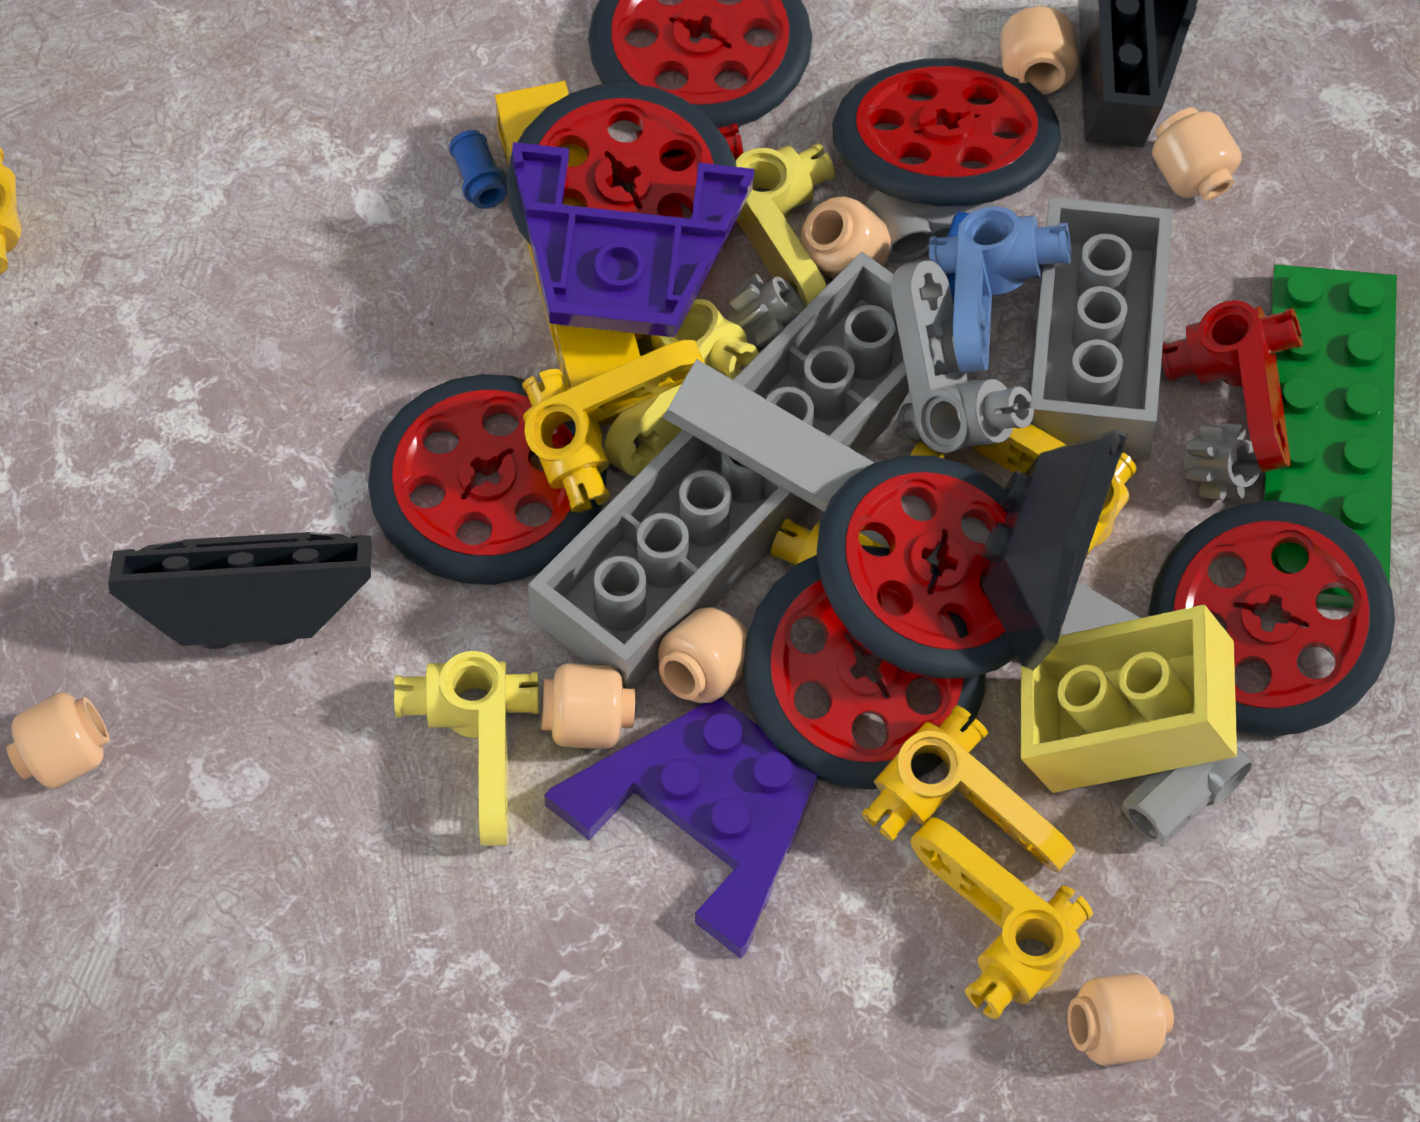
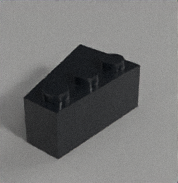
[1078,0,1198,147]

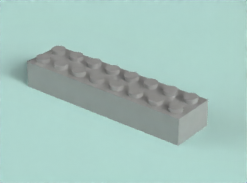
[528,252,923,689]

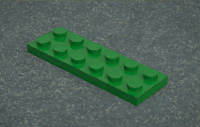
[1262,264,1397,608]

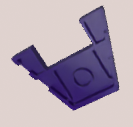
[512,142,754,338]
[544,697,819,959]

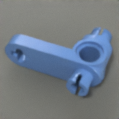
[929,206,1071,373]

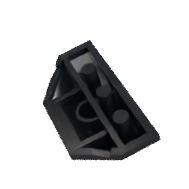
[982,429,1128,671]
[108,532,372,649]

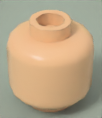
[1000,6,1079,94]
[1151,107,1242,201]
[800,196,891,281]
[657,607,748,704]
[541,663,635,749]
[6,692,110,789]
[1067,973,1174,1066]

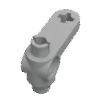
[891,260,1034,453]

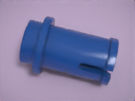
[449,130,507,209]

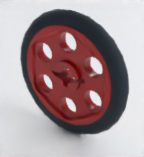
[588,0,813,128]
[832,58,1061,206]
[506,83,737,247]
[368,374,607,585]
[816,456,1017,679]
[1148,500,1395,736]
[743,545,986,790]

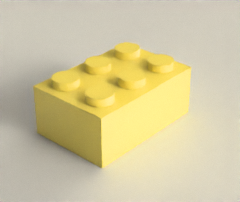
[1021,605,1237,793]

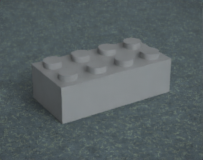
[1028,196,1173,459]

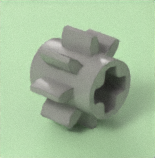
[728,273,805,349]
[1183,423,1261,500]

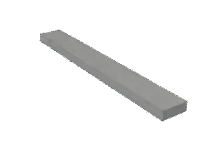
[663,359,1140,635]

